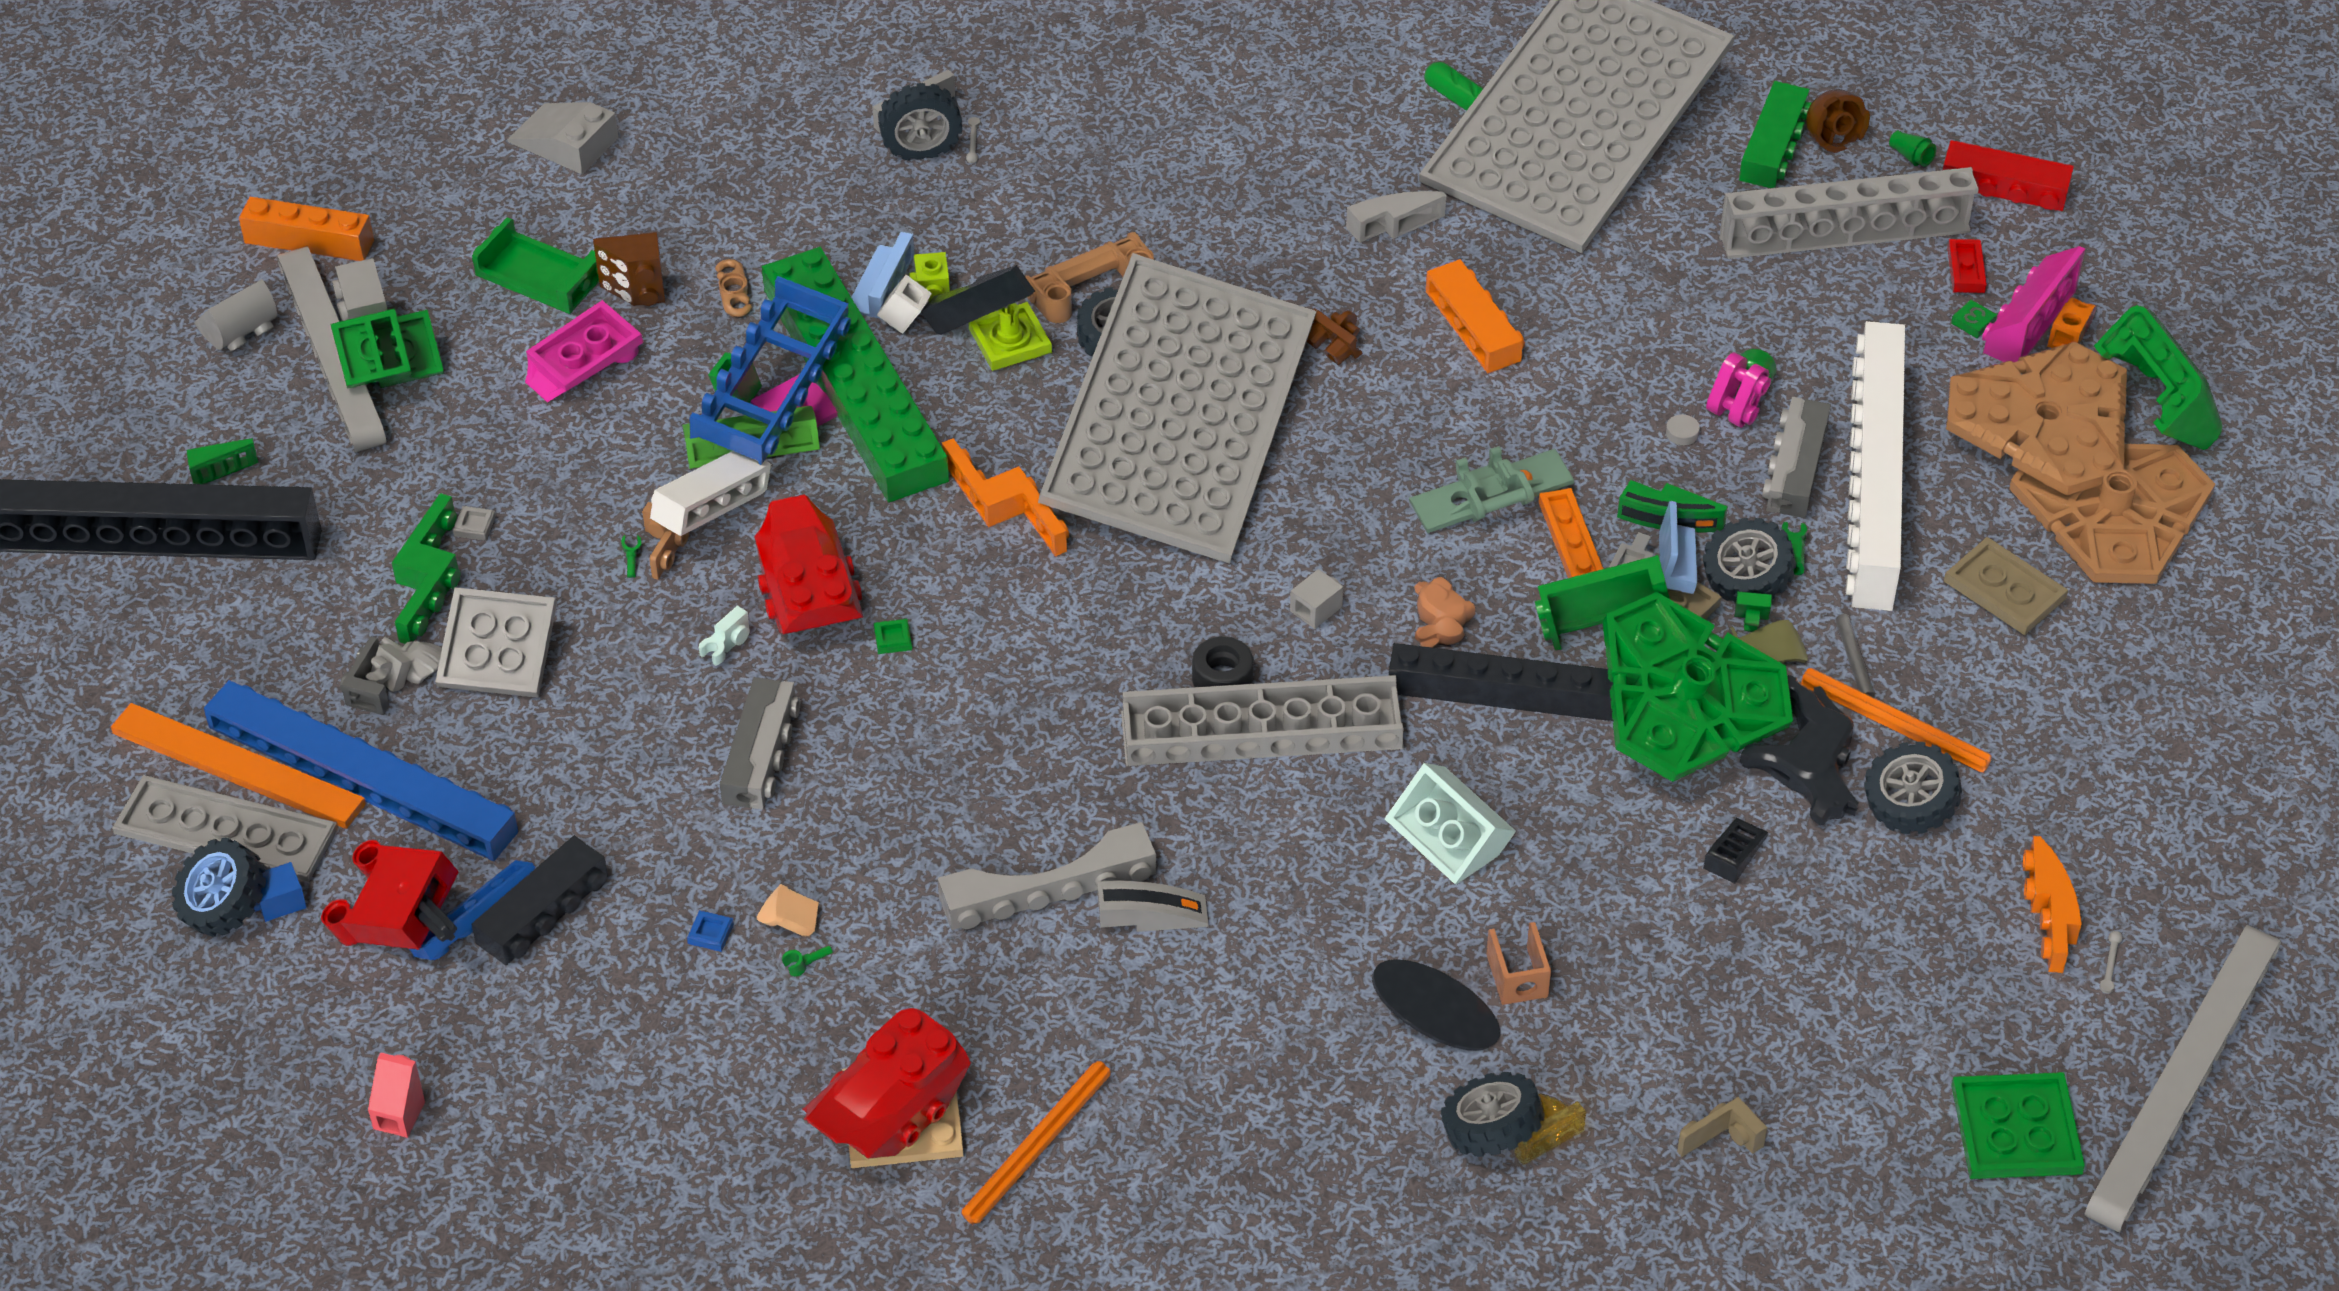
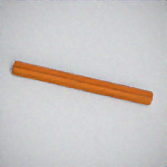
[1801,668,1992,773]
[961,1061,1111,1225]

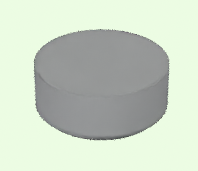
[1666,414,1700,445]

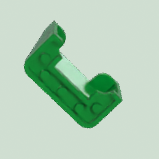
[2094,305,2222,450]

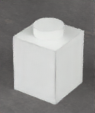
[877,275,932,334]

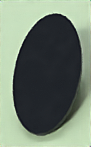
[1372,959,1500,1051]

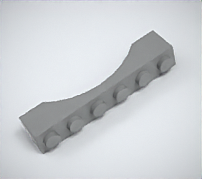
[937,822,1156,930]

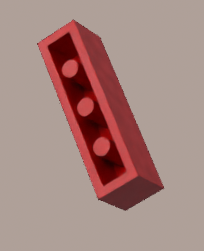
[1943,140,2074,211]

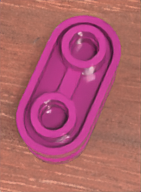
[1706,352,1771,428]

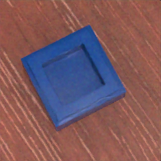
[687,910,734,952]

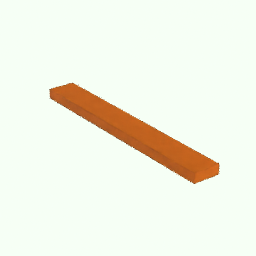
[111,703,366,829]

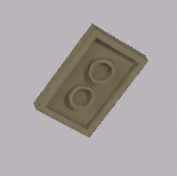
[1944,537,2068,635]

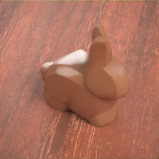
[1414,577,1475,648]

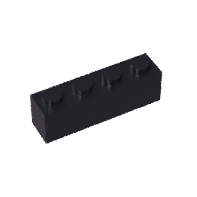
[471,835,608,966]

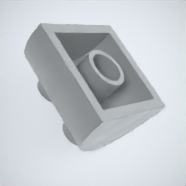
[194,279,277,352]

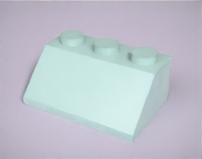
[1385,763,1516,884]

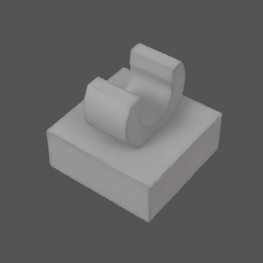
[366,644,412,692]

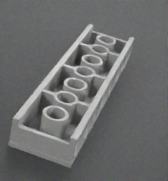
[1719,167,1979,259]
[1121,675,1404,766]

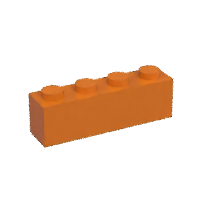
[239,197,374,261]
[1426,259,1525,374]

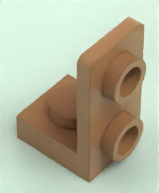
[642,502,689,580]

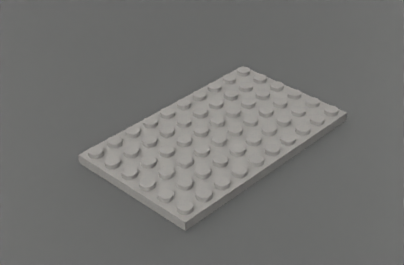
[1419,0,1734,253]
[1038,253,1316,564]

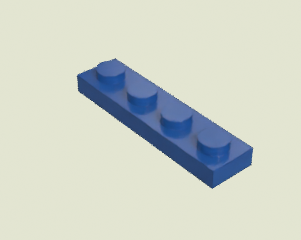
[410,860,535,960]

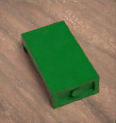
[472,217,599,314]
[1535,555,1670,650]

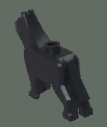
[1740,675,1859,825]

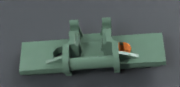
[1409,446,1574,533]

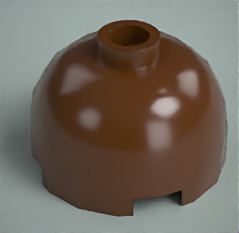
[1806,89,1870,153]

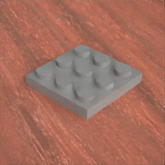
[435,587,557,698]

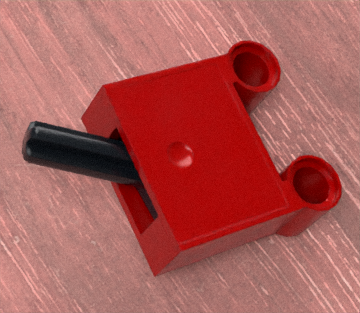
[321,840,459,950]

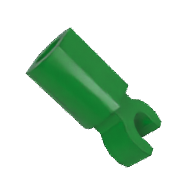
[1781,522,1807,575]

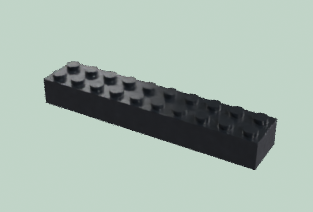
[0,479,322,560]

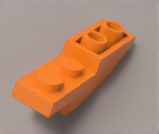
[2023,836,2081,973]

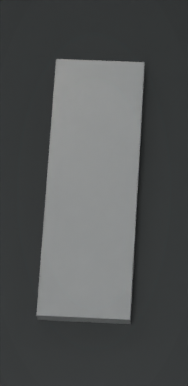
[112,775,338,882]

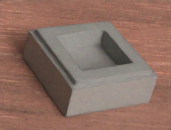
[453,506,496,541]

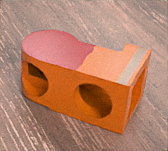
[2047,297,2096,348]

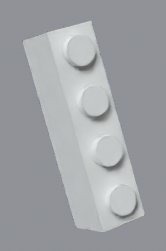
[650,451,771,536]

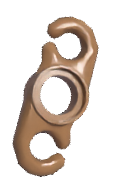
[715,259,752,317]

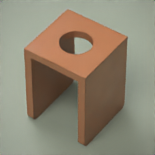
[1486,922,1551,1005]

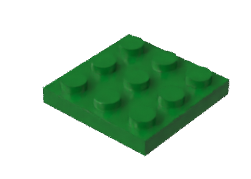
[1951,1072,2085,1179]

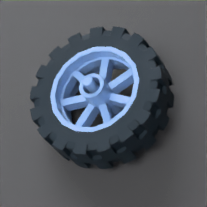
[172,838,266,937]

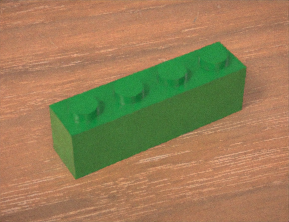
[1739,81,1812,188]

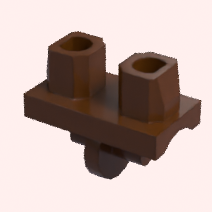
[1306,308,1363,365]

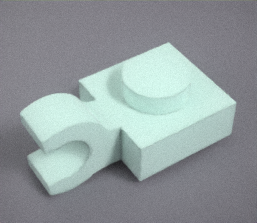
[699,606,750,666]

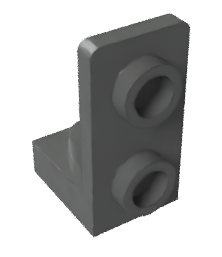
[340,636,389,715]

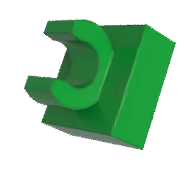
[1734,592,1772,632]

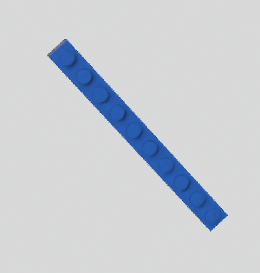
[204,680,518,862]

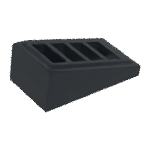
[1703,817,1768,884]

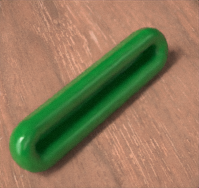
[1424,61,1484,111]

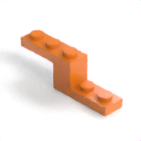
[942,438,1069,556]

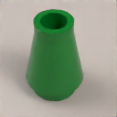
[1889,130,1937,167]

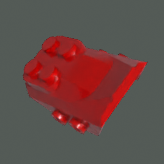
[754,494,864,635]
[802,1008,971,1159]

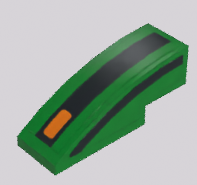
[1617,480,1728,533]

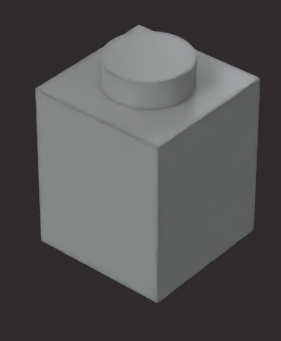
[1290,569,1343,629]

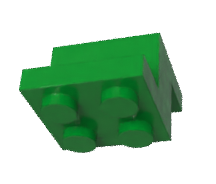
[330,309,444,389]

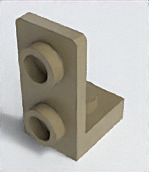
[1677,1097,1767,1157]

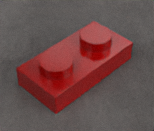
[1947,239,1987,293]

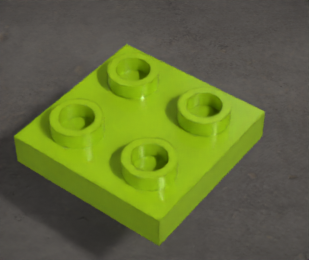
[968,302,1052,371]

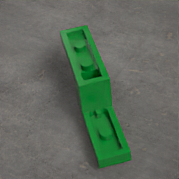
[392,493,461,644]

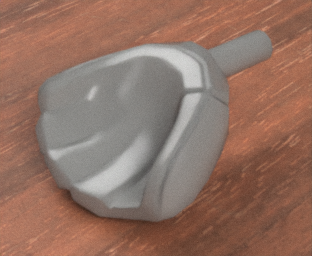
[380,637,442,684]

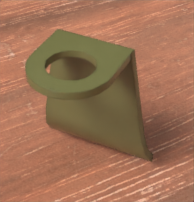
[1729,620,1808,663]

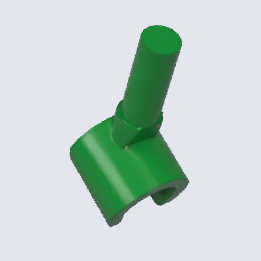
[621,535,641,578]
[782,945,833,976]

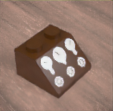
[593,232,665,306]

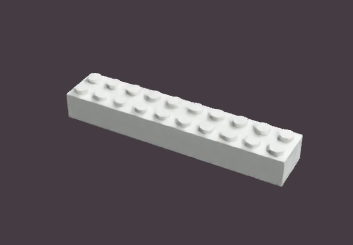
[1846,321,1905,611]

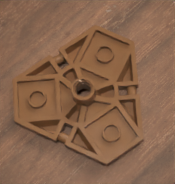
[1946,342,2127,495]
[2009,444,2215,584]

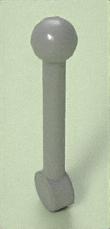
[966,117,980,163]
[2099,931,2123,993]

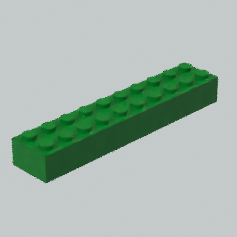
[762,246,949,503]

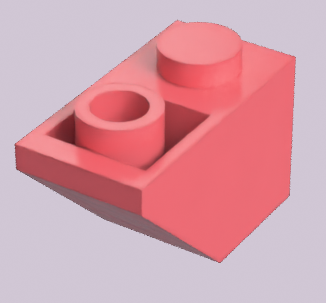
[368,1053,425,1138]

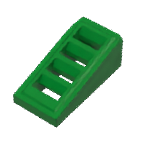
[186,438,258,484]

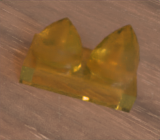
[1515,1093,1586,1165]

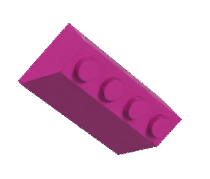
[1982,246,2085,362]

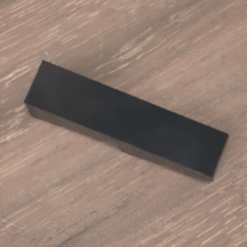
[921,265,1035,335]

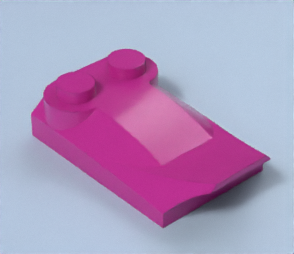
[525,300,643,402]

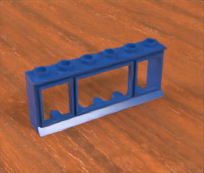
[689,276,851,465]

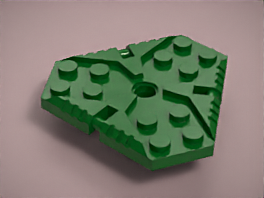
[1602,592,1793,782]

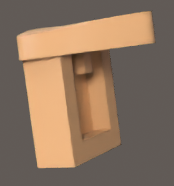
[757,884,819,936]

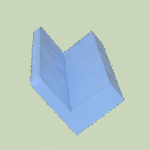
[851,232,914,319]
[1659,501,1697,594]

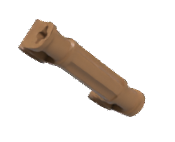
[1025,232,1154,323]

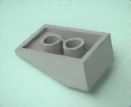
[507,102,619,174]

